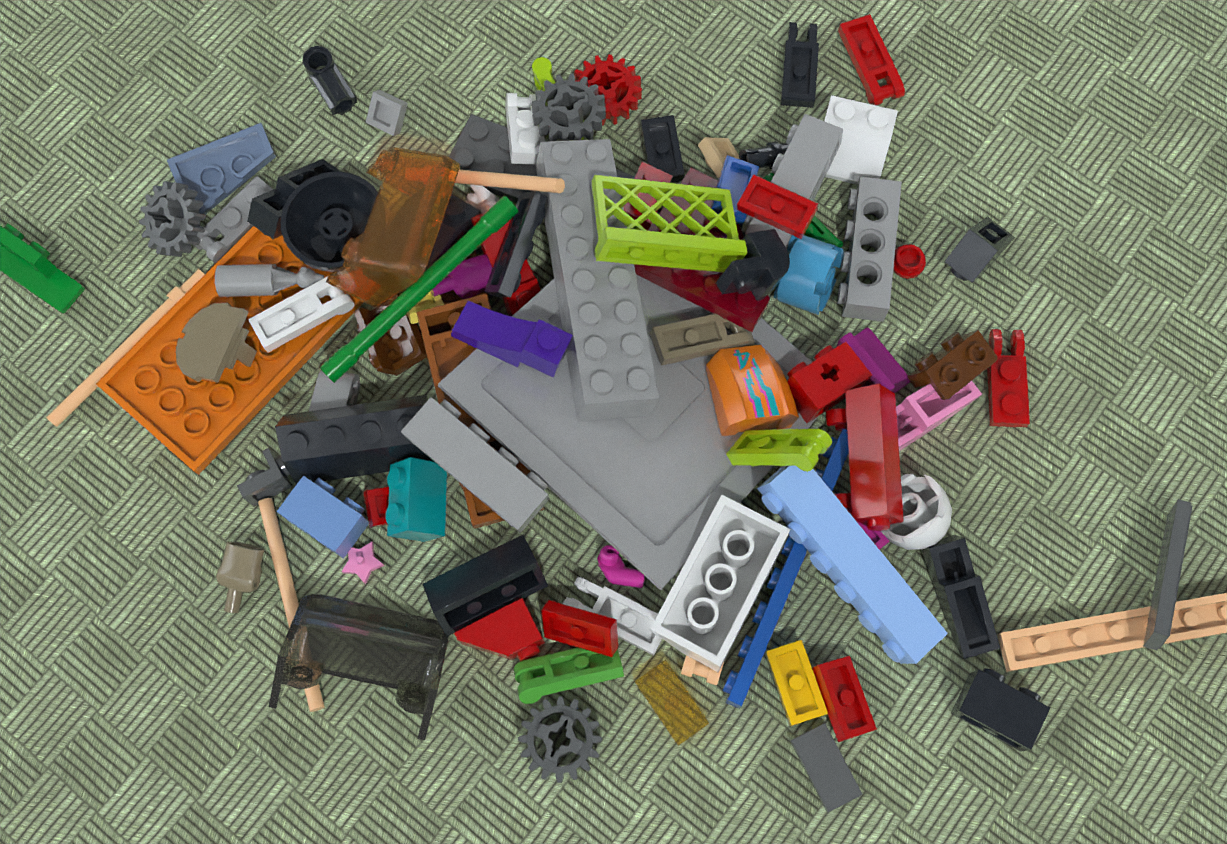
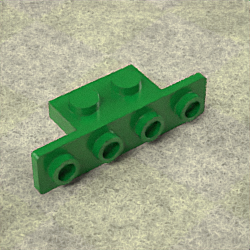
[0,223,85,314]

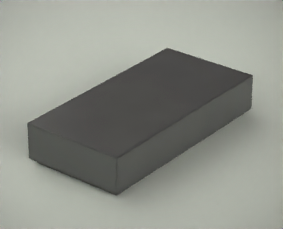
[790,723,863,813]

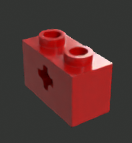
[787,342,872,423]

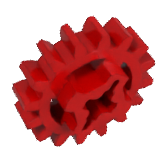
[574,54,642,126]

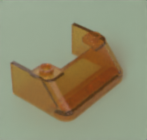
[326,147,460,307]

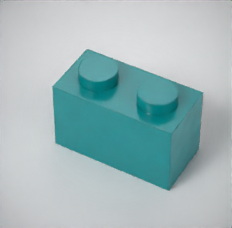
[386,457,447,542]

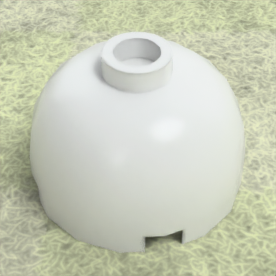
[881,474,952,550]

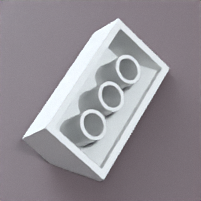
[650,495,791,672]

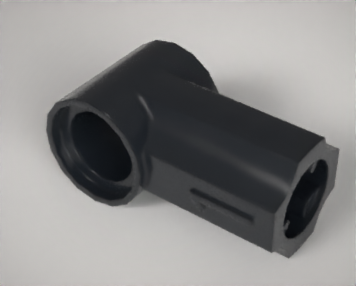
[302,46,357,115]

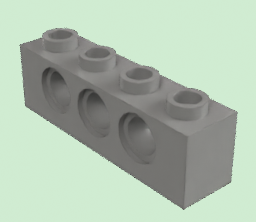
[837,176,902,322]

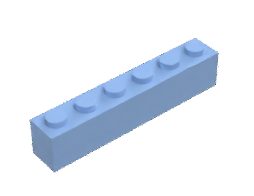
[757,466,948,664]

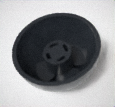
[281,172,387,272]

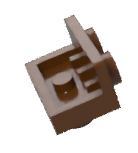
[354,293,427,376]
[907,330,998,400]

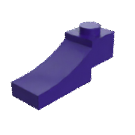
[451,300,573,378]

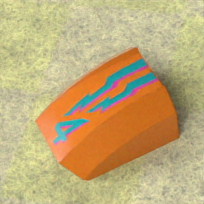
[706,345,799,436]

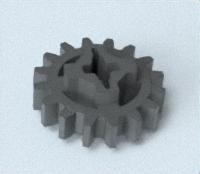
[531,74,606,141]
[139,181,206,257]
[518,696,602,783]

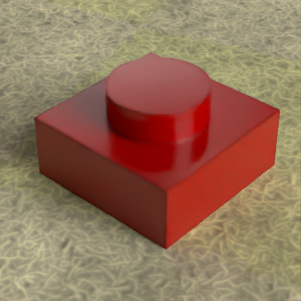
[363,487,389,528]

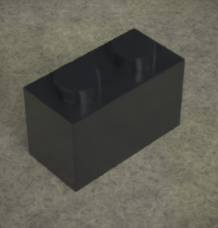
[951,668,1051,752]

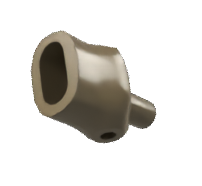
[216,541,265,613]

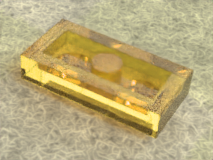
[634,660,710,746]

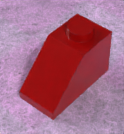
[454,598,545,661]

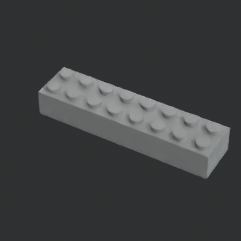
[536,139,659,422]

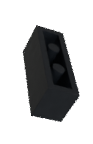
[422,534,548,636]

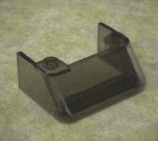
[268,594,449,740]

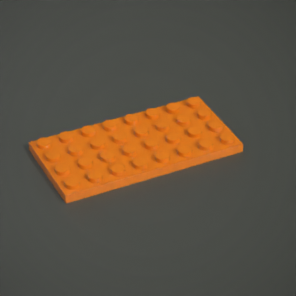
[96,226,383,475]

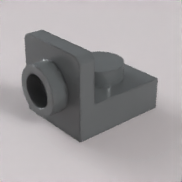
[237,448,293,507]

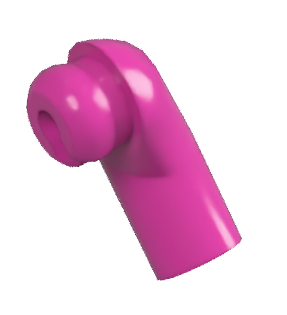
[597,545,645,589]

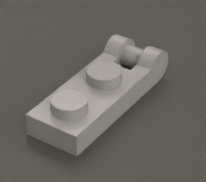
[193,176,273,264]

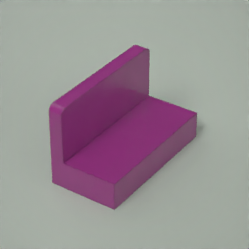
[836,328,910,393]

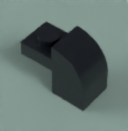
[716,229,790,301]

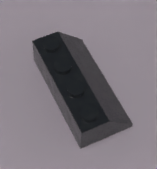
[275,394,436,485]

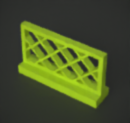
[591,175,747,272]

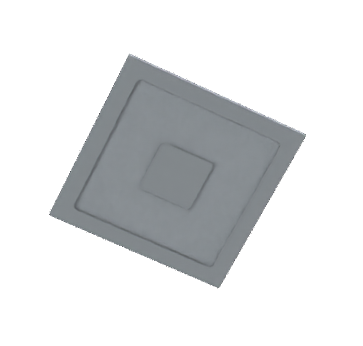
[438,223,819,590]

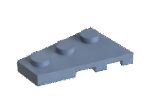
[167,123,276,214]

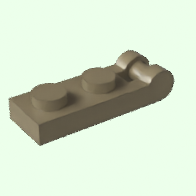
[650,314,755,366]

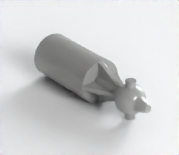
[215,264,325,297]

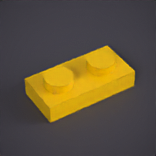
[765,640,828,726]

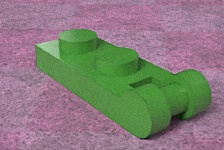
[514,648,624,704]

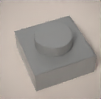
[366,90,408,136]

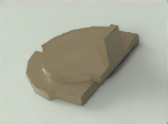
[176,303,257,383]

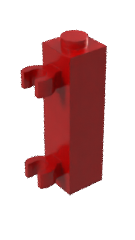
[826,384,904,531]

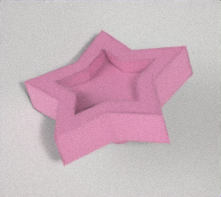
[341,542,385,584]

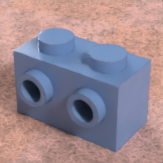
[276,476,369,559]

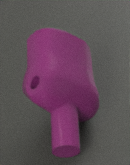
[430,254,493,299]

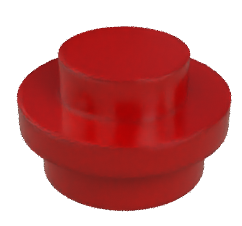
[893,244,926,279]

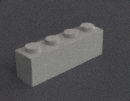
[742,114,843,249]
[401,397,550,534]

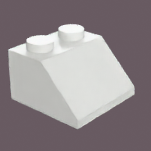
[825,95,898,185]

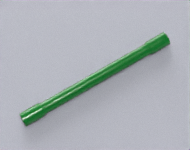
[319,196,519,383]

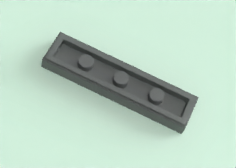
[1143,499,1193,651]

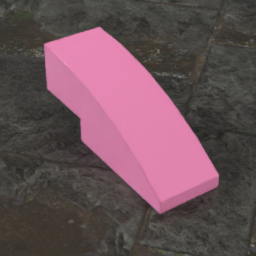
[896,381,982,451]

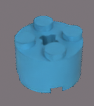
[774,235,844,315]

